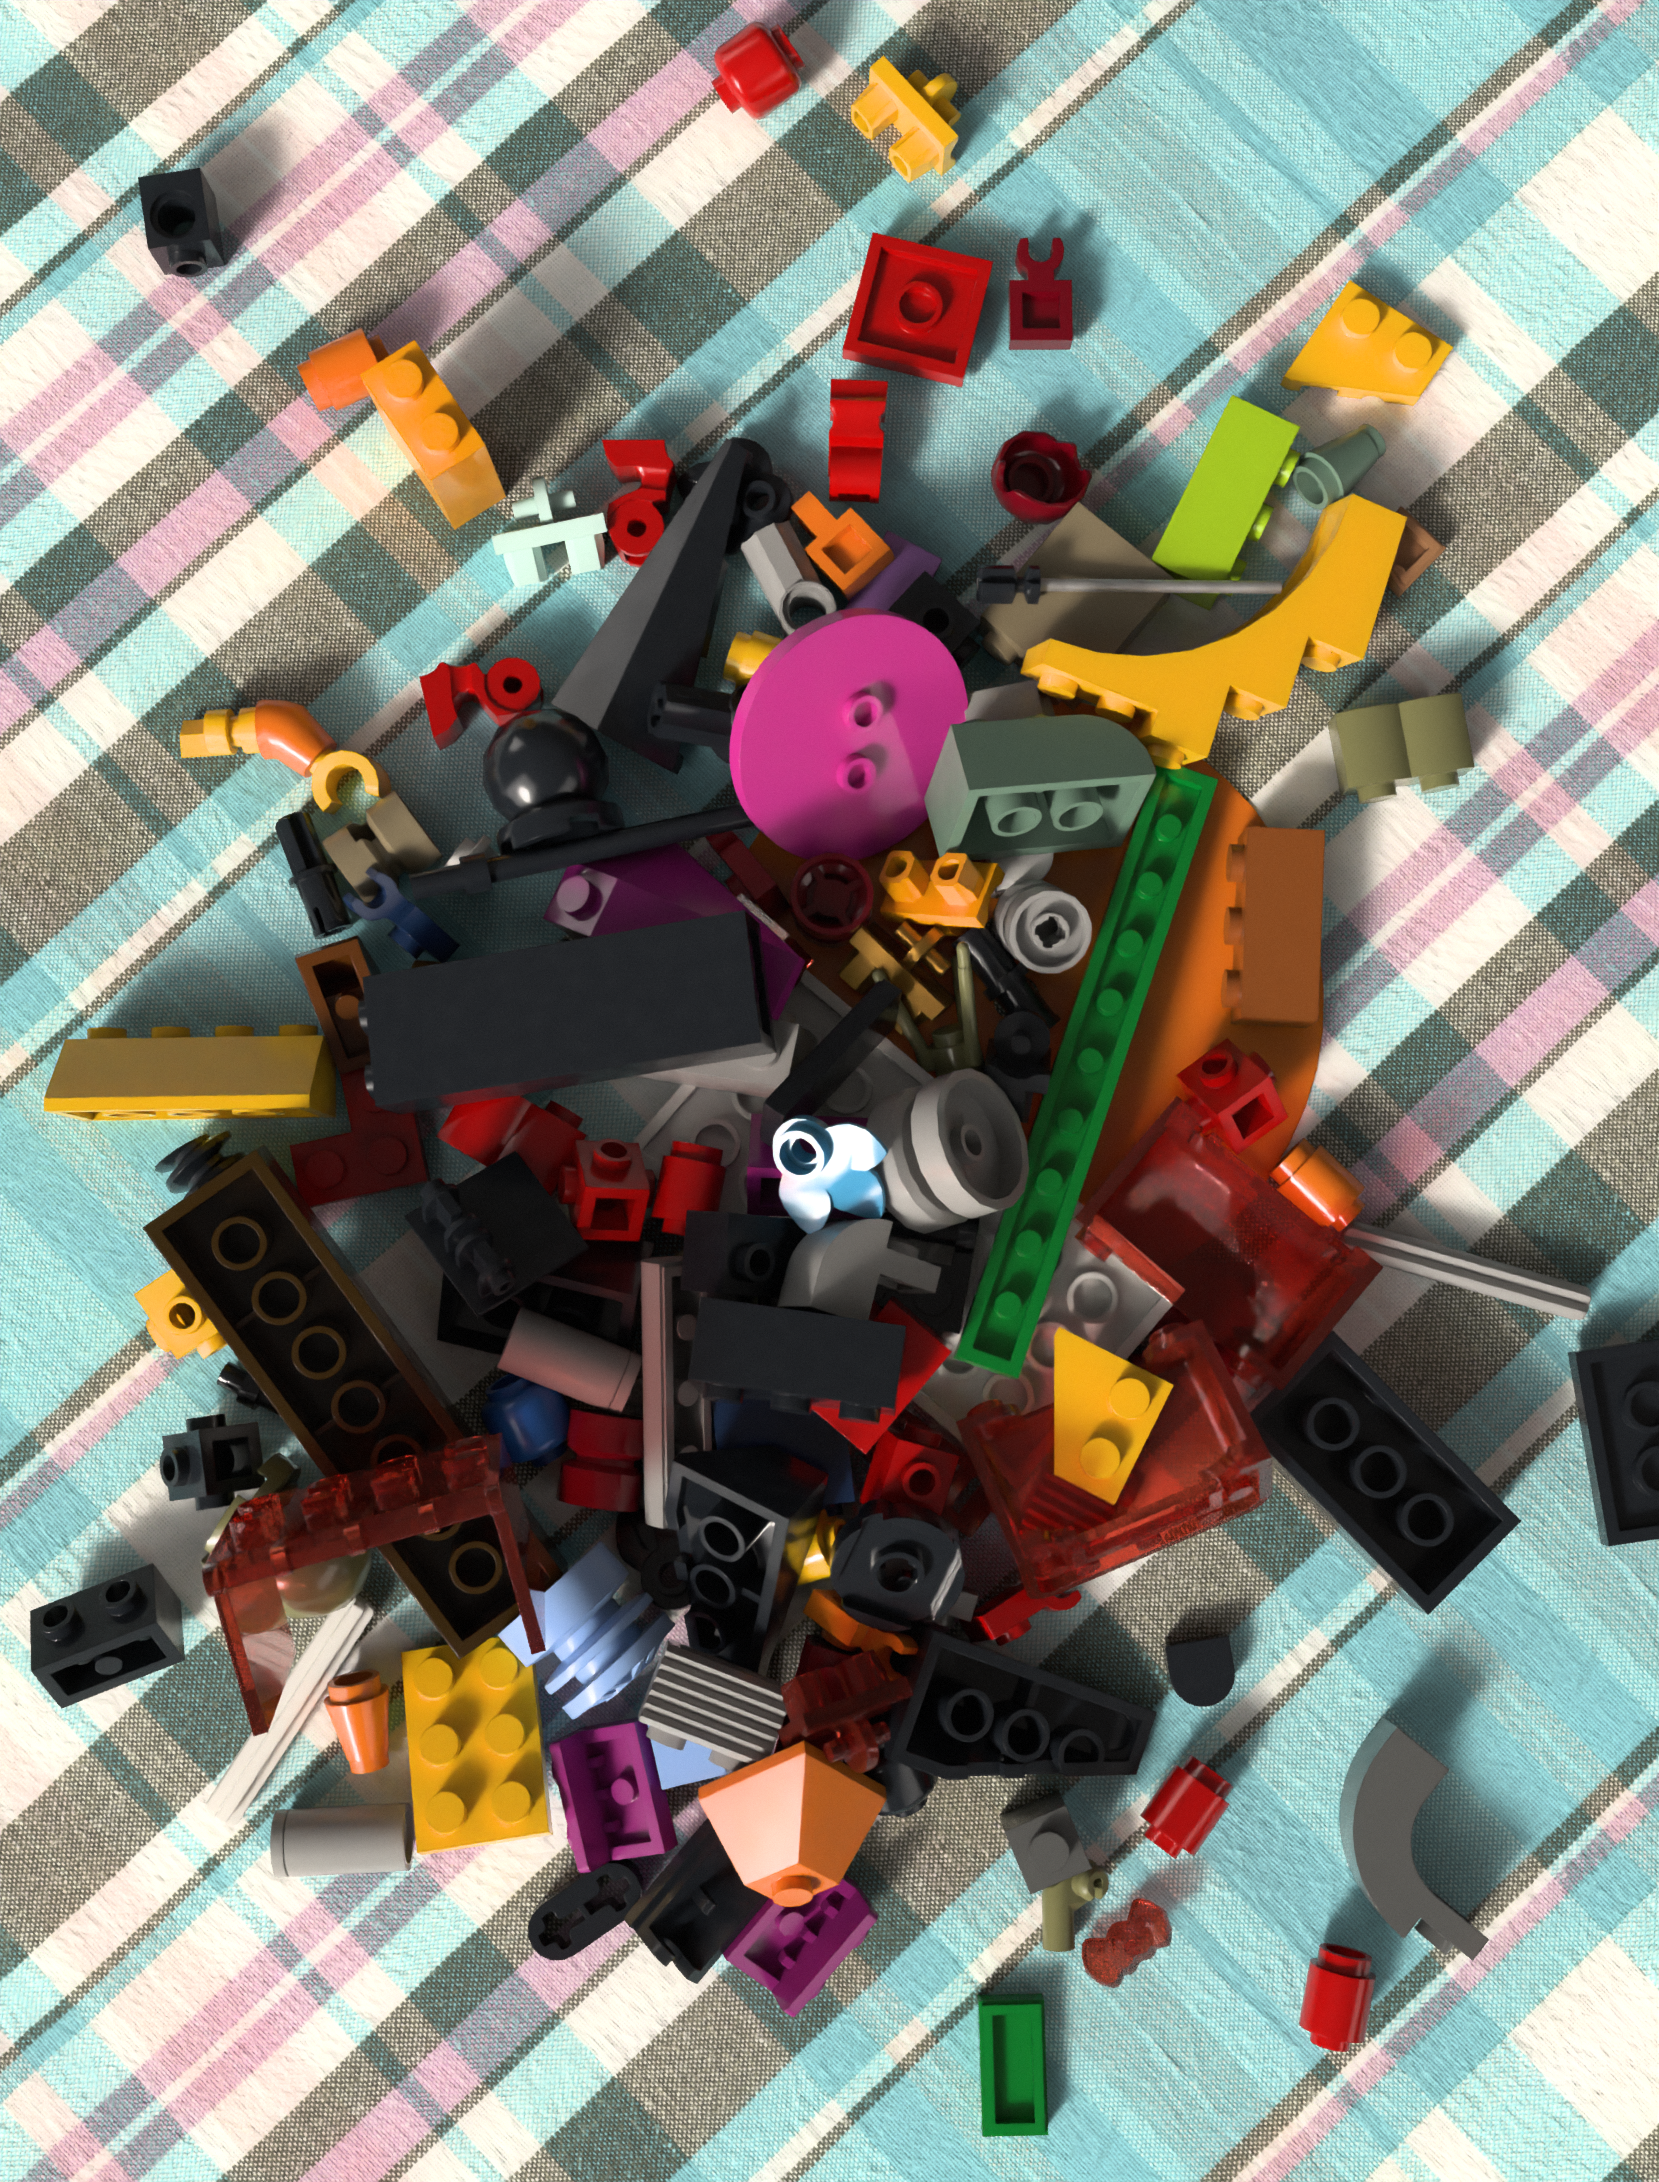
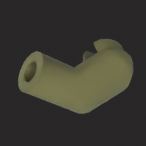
[1042,1859,1109,1952]

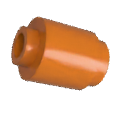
[297,327,389,412]
[1268,1138,1366,1232]

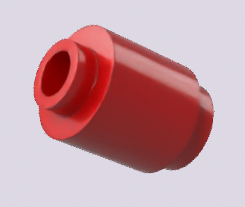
[651,1141,727,1236]
[1140,1755,1233,1859]
[1299,1943,1376,2052]

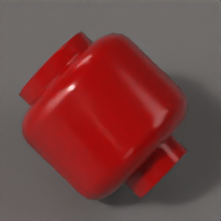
[711,20,806,120]

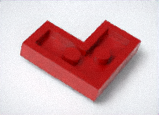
[290,1067,431,1208]

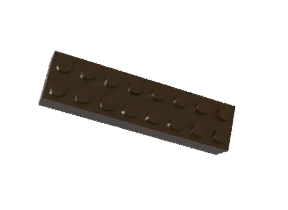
[143,1144,568,1660]

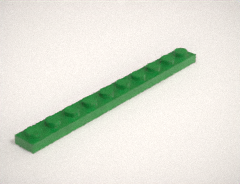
[953,765,1218,1380]

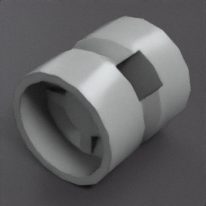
[993,880,1092,973]

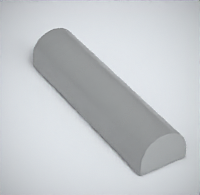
[641,1256,712,1529]

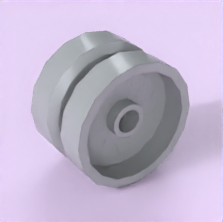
[866,1068,1029,1234]

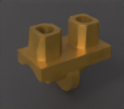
[837,921,955,1036]

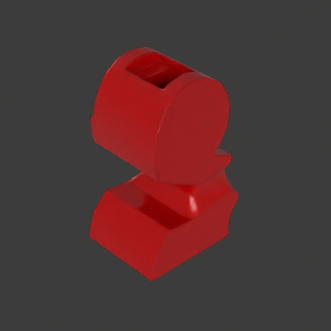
[828,379,888,504]
[602,440,677,568]
[419,657,544,751]

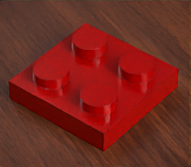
[842,232,993,388]

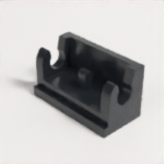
[623,1818,769,1984]

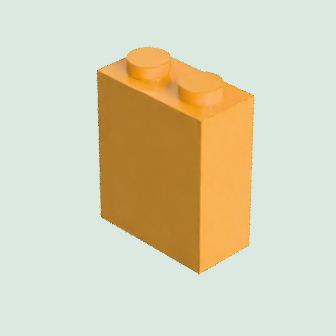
[360,340,506,530]

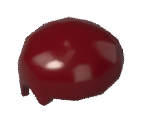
[991,430,1092,525]

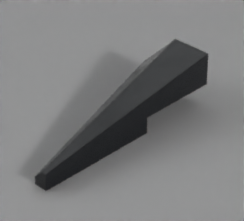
[551,438,753,774]

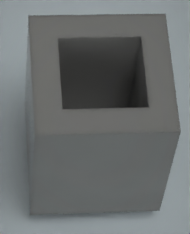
[999,1790,1092,1894]

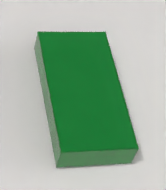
[977,1993,1048,2137]

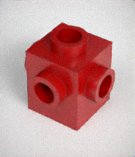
[1176,1038,1289,1155]
[558,1138,655,1241]

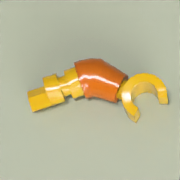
[180,699,392,815]

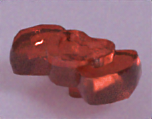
[1081,1898,1172,1988]

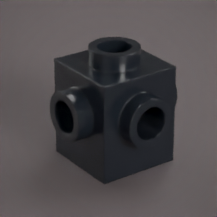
[159,1414,265,1511]

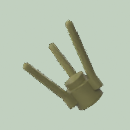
[872,942,985,1078]

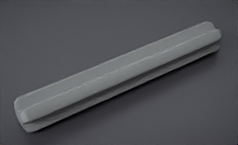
[1339,1221,1591,1320]

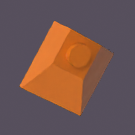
[698,1741,887,1907]

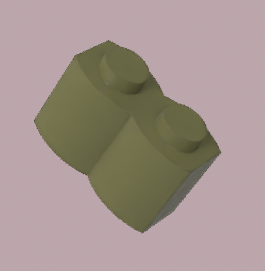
[1327,693,1475,804]

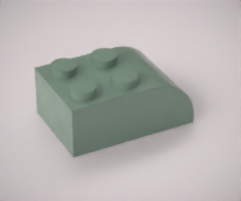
[924,714,1157,860]

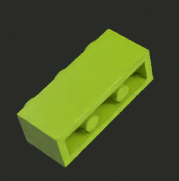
[1151,395,1301,611]

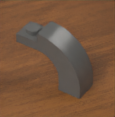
[1339,1716,1489,1961]

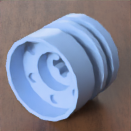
[498,1540,675,1720]

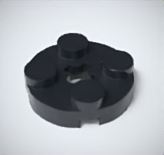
[830,1499,965,1631]

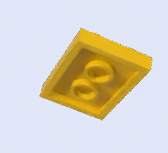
[401,1637,553,1855]

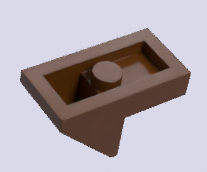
[295,935,381,1075]

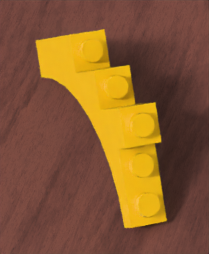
[1020,494,1407,769]

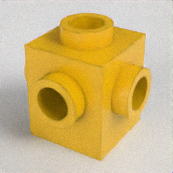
[134,1269,228,1360]

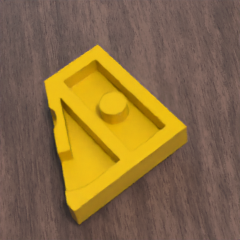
[1280,280,1453,406]
[1054,1327,1174,1505]

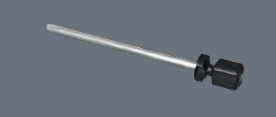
[975,565,1282,604]

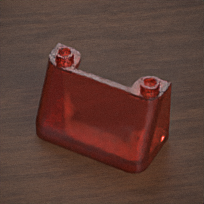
[1072,1096,1383,1391]
[955,1319,1272,1599]

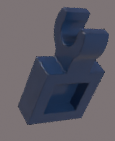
[343,867,460,963]

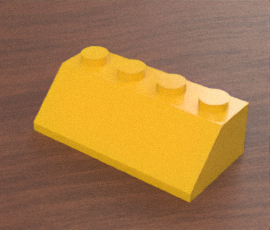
[44,1024,336,1121]

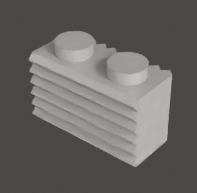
[638,1638,794,1772]

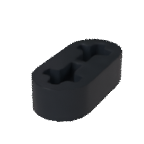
[528,1859,643,1960]

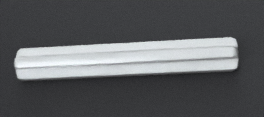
[205,1595,375,1826]

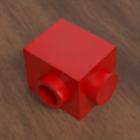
[859,1422,960,1516]

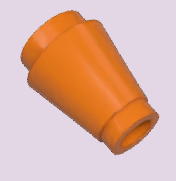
[324,1669,390,1774]

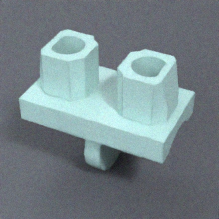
[491,476,608,587]

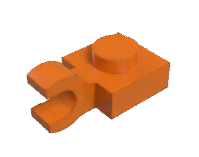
[790,491,896,601]
[803,1589,919,1685]

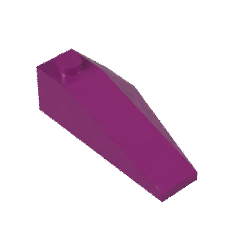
[543,843,806,1021]

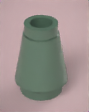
[1292,424,1386,510]

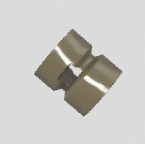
[322,790,443,903]

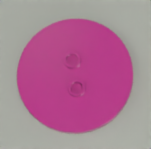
[729,608,968,860]

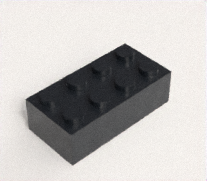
[1227,1329,1521,1615]

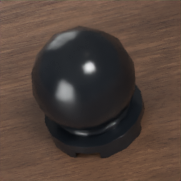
[483,708,626,855]

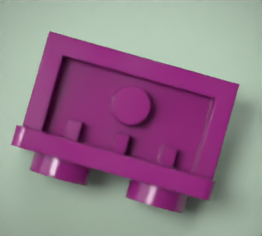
[549,1717,678,1873]
[723,1874,878,2017]

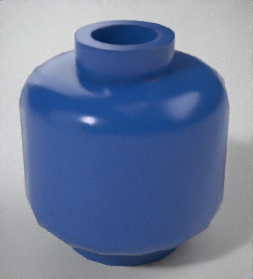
[480,1373,571,1468]

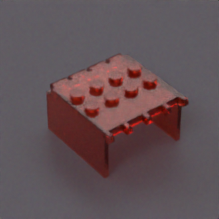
[202,1432,546,1736]

